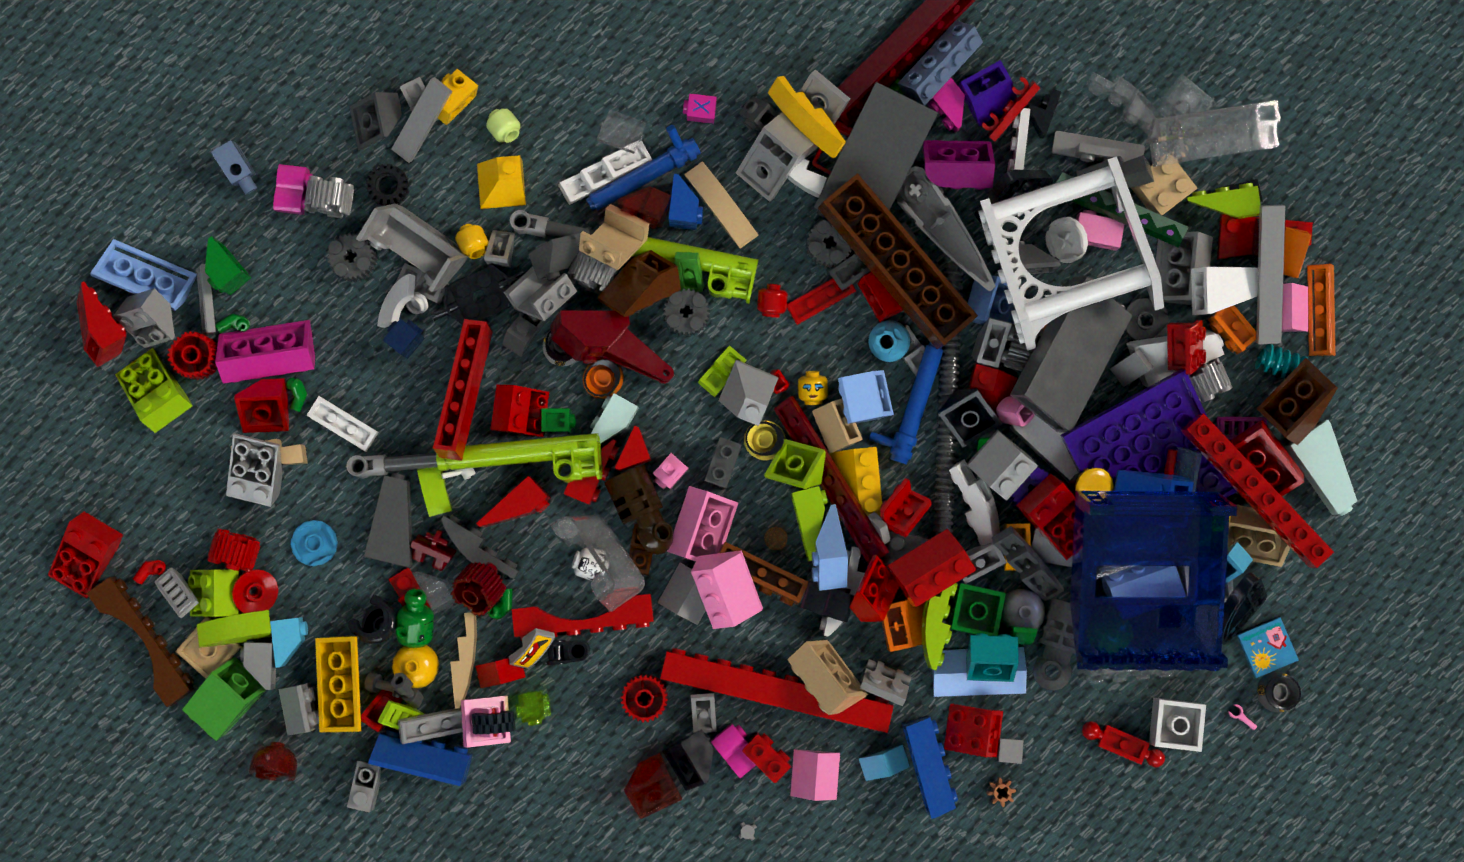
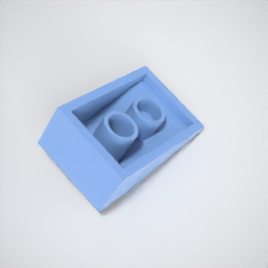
[812,504,848,591]

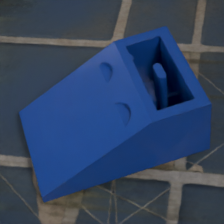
[1110,470,1194,528]

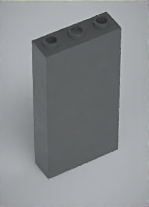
[814,82,938,218]
[1010,276,1132,432]

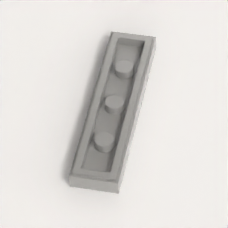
[392,77,452,163]

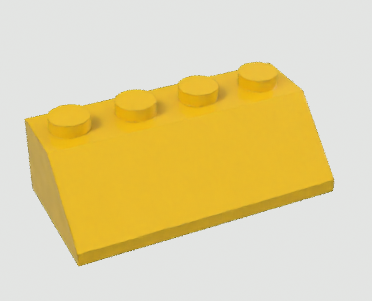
[315,636,361,732]

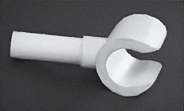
[441,468,476,480]

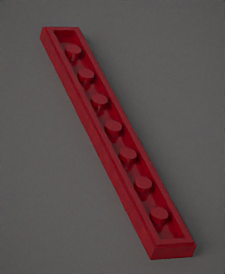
[774,396,889,565]

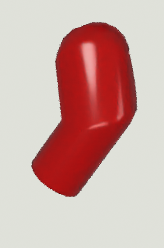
[132,560,166,585]

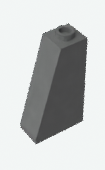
[364,473,413,568]

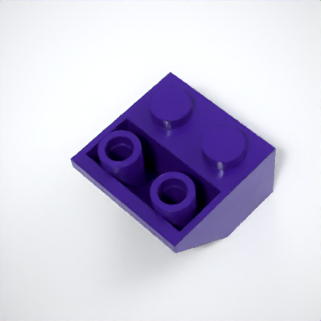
[958,60,1017,128]

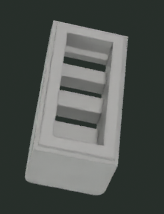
[155,568,199,618]

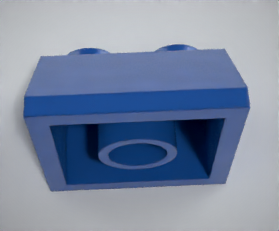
[669,174,703,230]

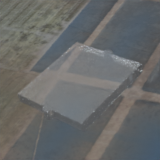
[597,110,647,154]

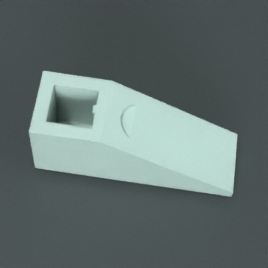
[590,393,639,445]

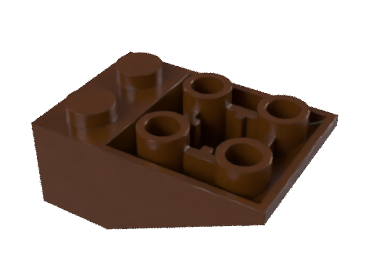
[598,250,681,317]

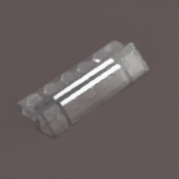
[1145,100,1281,167]

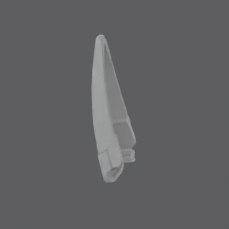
[896,166,996,292]

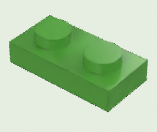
[674,252,704,292]

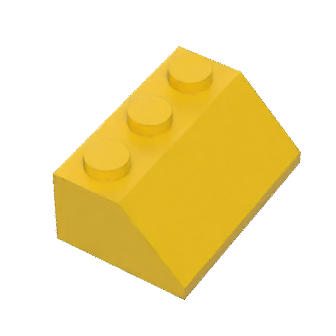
[829,447,882,521]

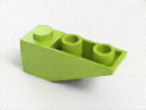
[1187,183,1261,219]

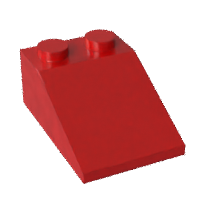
[476,476,551,528]

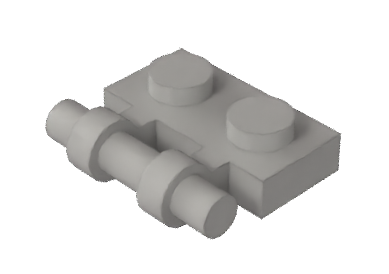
[859,659,912,706]

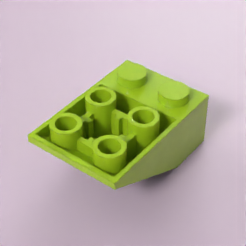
[115,348,193,433]

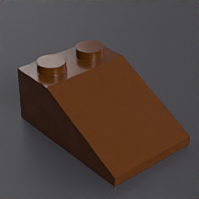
[1257,358,1338,445]

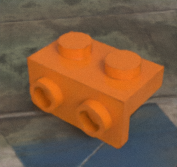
[1208,305,1256,354]

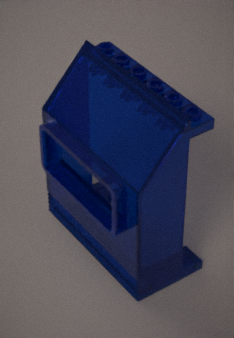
[1070,491,1237,671]

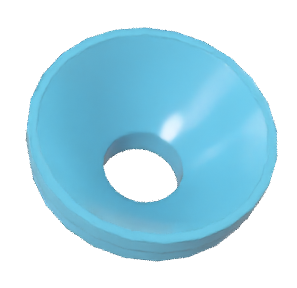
[868,320,910,362]

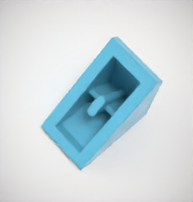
[859,745,910,781]

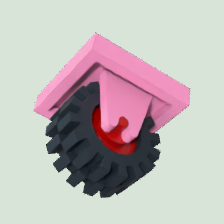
[461,695,515,748]

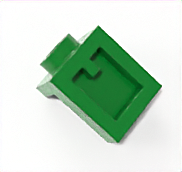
[541,408,576,433]

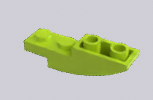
[921,583,957,670]

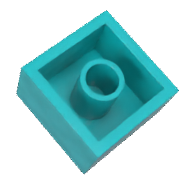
[966,633,1019,682]

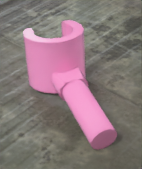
[1228,704,1257,730]

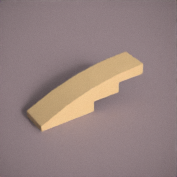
[684,161,759,249]
[450,612,477,709]

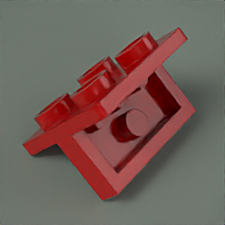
[1167,320,1206,375]
[880,478,932,538]

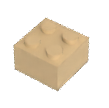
[1131,152,1197,215]

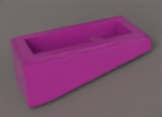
[1216,417,1267,440]

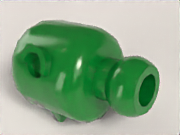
[396,589,434,648]

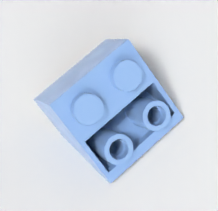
[838,370,894,424]

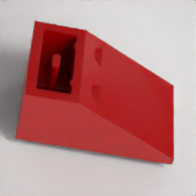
[77,282,127,367]
[1016,474,1101,560]
[48,511,123,599]

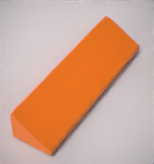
[1307,264,1335,356]

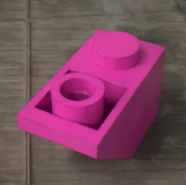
[927,78,965,133]

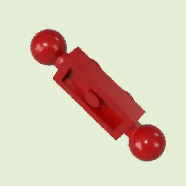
[1082,721,1165,768]

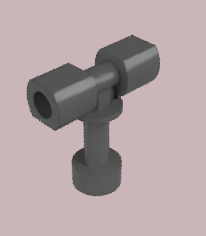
[365,672,424,708]

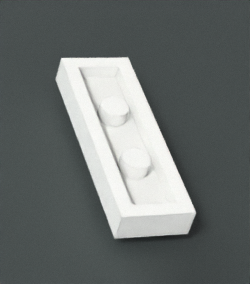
[1007,108,1030,172]
[307,396,379,452]

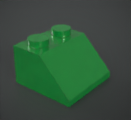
[205,236,252,295]

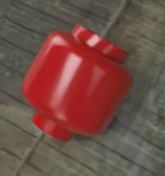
[757,283,788,318]

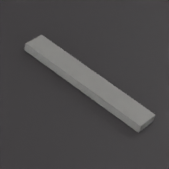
[1256,204,1285,344]

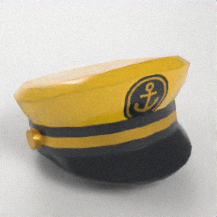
[1067,468,1114,509]

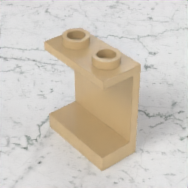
[579,204,650,270]

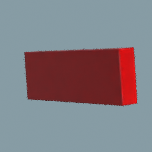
[787,278,856,325]

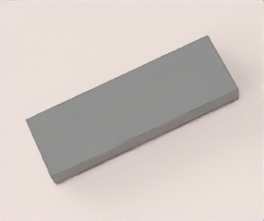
[196,264,216,336]
[398,708,463,744]

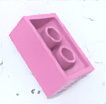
[667,486,738,561]
[691,550,763,629]

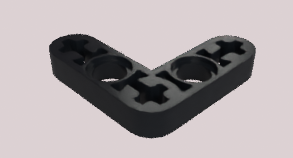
[974,170,1053,225]

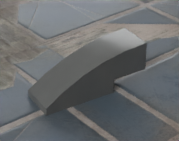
[1077,155,1154,190]

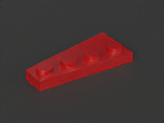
[1217,214,1313,260]

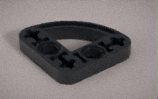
[1213,572,1267,645]

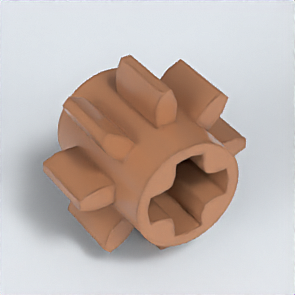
[986,777,1016,807]

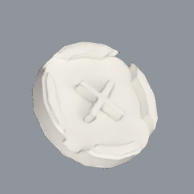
[1045,217,1088,263]

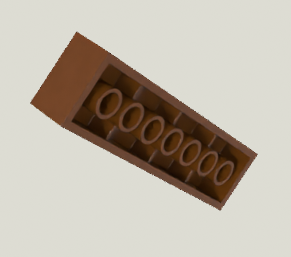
[818,173,978,349]

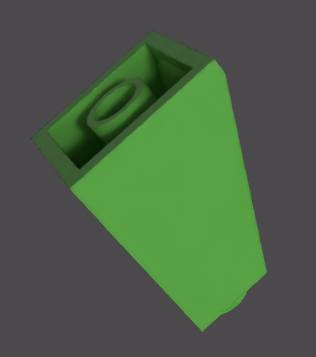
[182,657,266,741]

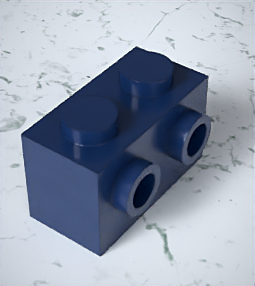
[383,319,425,359]

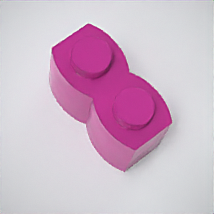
[273,164,313,215]
[711,723,756,778]

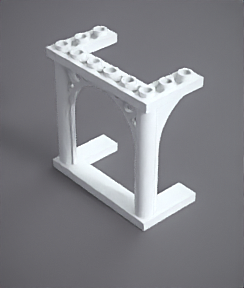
[978,156,1164,351]

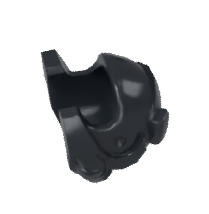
[348,595,397,644]

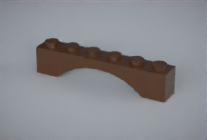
[86,577,195,707]

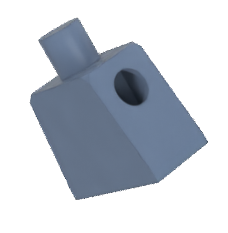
[211,140,257,195]

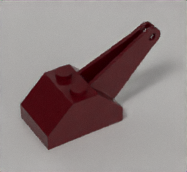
[550,310,674,384]

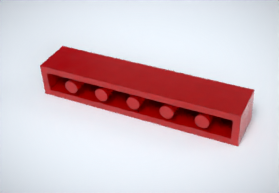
[433,319,492,461]

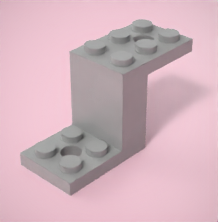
[736,69,850,202]

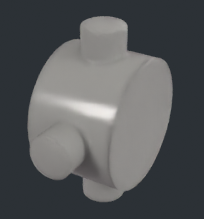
[738,822,757,841]

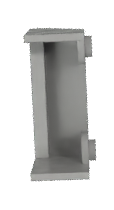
[356,204,468,292]

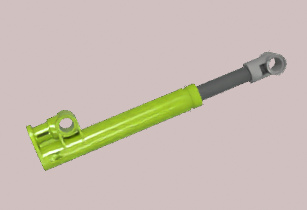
[510,210,758,304]
[346,433,602,483]

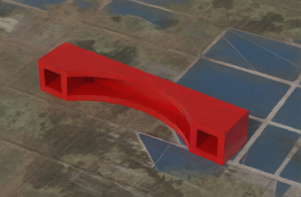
[511,594,654,641]

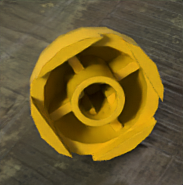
[392,645,439,689]

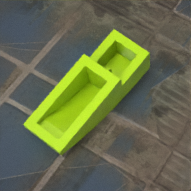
[197,610,271,648]

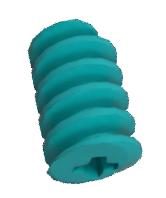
[1255,344,1309,379]

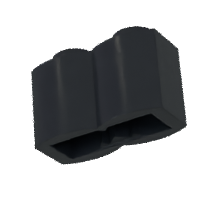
[800,581,855,622]

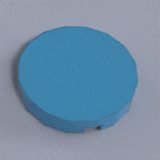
[291,520,338,566]

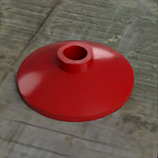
[232,569,278,613]

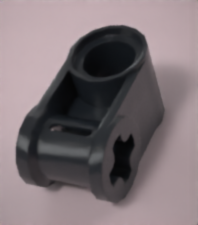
[546,640,591,665]

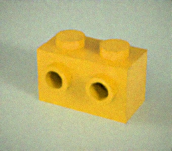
[438,69,478,125]

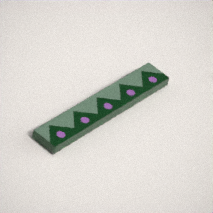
[1056,172,1189,248]

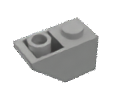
[347,761,381,812]

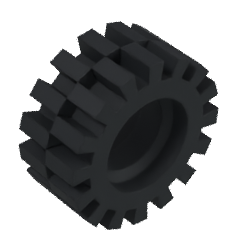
[366,164,410,206]

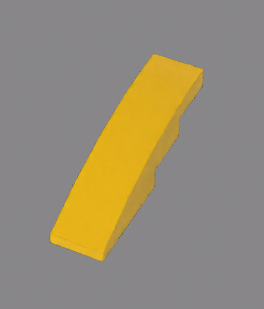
[768,76,846,158]

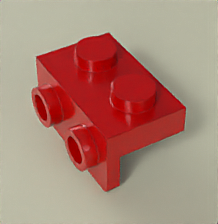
[742,732,791,783]

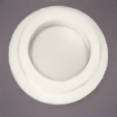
[406,292,428,314]

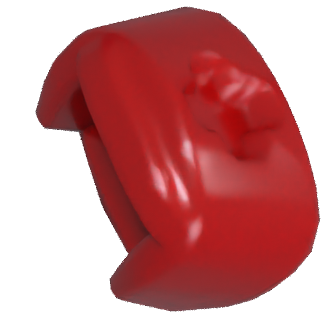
[770,369,789,394]

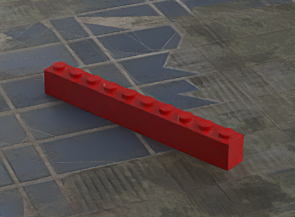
[660,648,894,733]

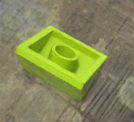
[764,439,826,489]

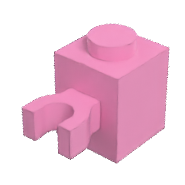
[653,453,689,490]

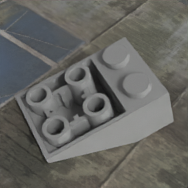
[226,433,282,507]

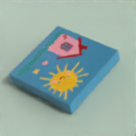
[1237,617,1299,678]

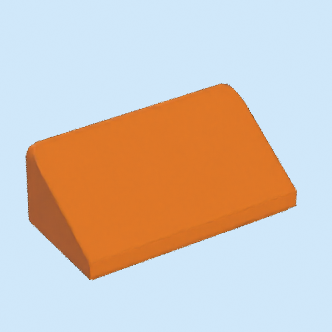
[1283,227,1311,278]

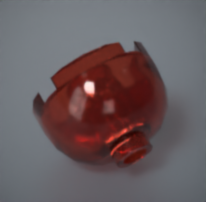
[249,742,297,781]

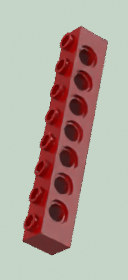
[1180,413,1334,568]

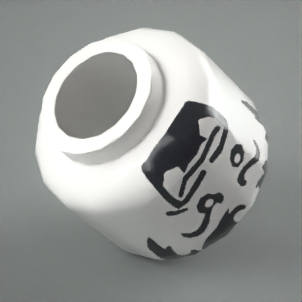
[572,548,608,581]

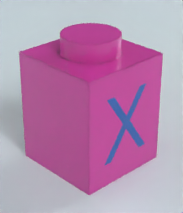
[683,94,717,124]

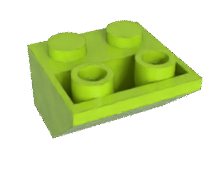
[188,569,239,617]

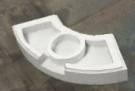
[377,274,416,328]

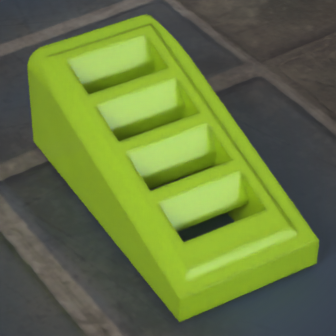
[378,701,424,730]

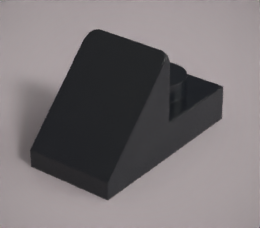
[1026,89,1061,138]

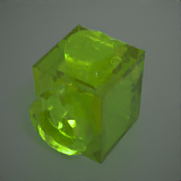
[515,690,551,726]

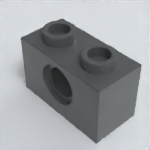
[705,437,742,489]

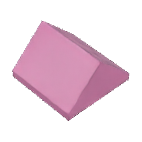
[1282,283,1308,332]
[790,749,840,801]

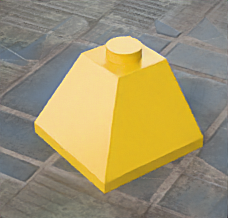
[477,155,526,209]

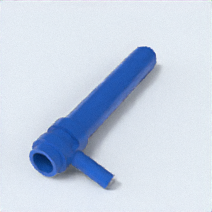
[586,125,701,211]
[869,342,943,465]

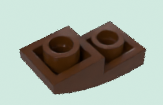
[626,524,653,576]

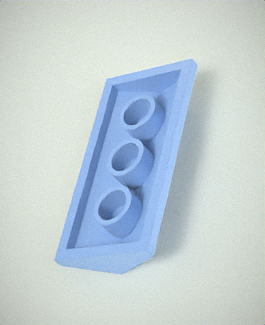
[90,239,197,311]
[932,647,1027,697]

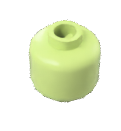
[486,109,520,143]

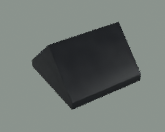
[938,388,1002,448]

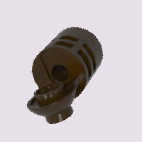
[605,465,673,555]

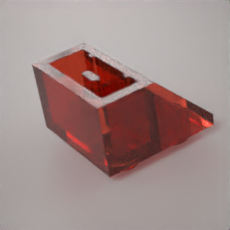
[617,186,671,229]

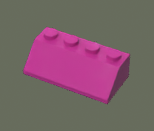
[215,320,315,384]

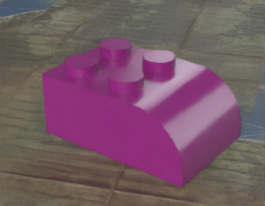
[922,140,995,190]

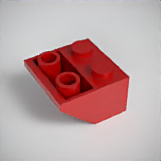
[491,384,549,437]
[849,555,899,622]

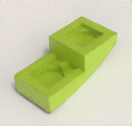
[698,345,747,397]
[417,467,452,517]

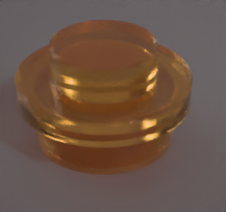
[764,527,787,550]

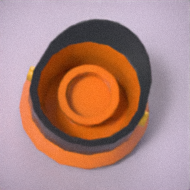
[582,358,624,399]

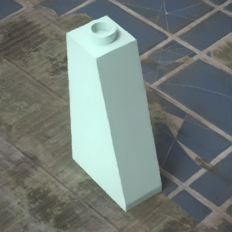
[1285,420,1357,516]

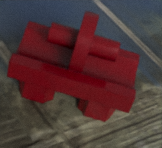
[410,530,457,571]

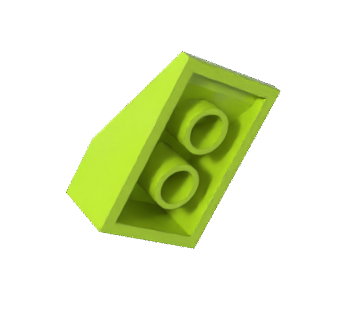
[791,486,828,561]

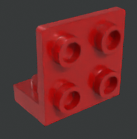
[944,703,1003,757]

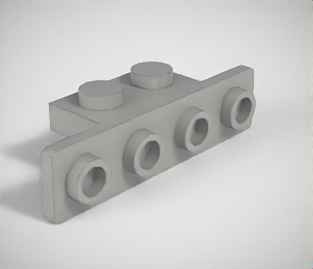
[1052,131,1145,162]

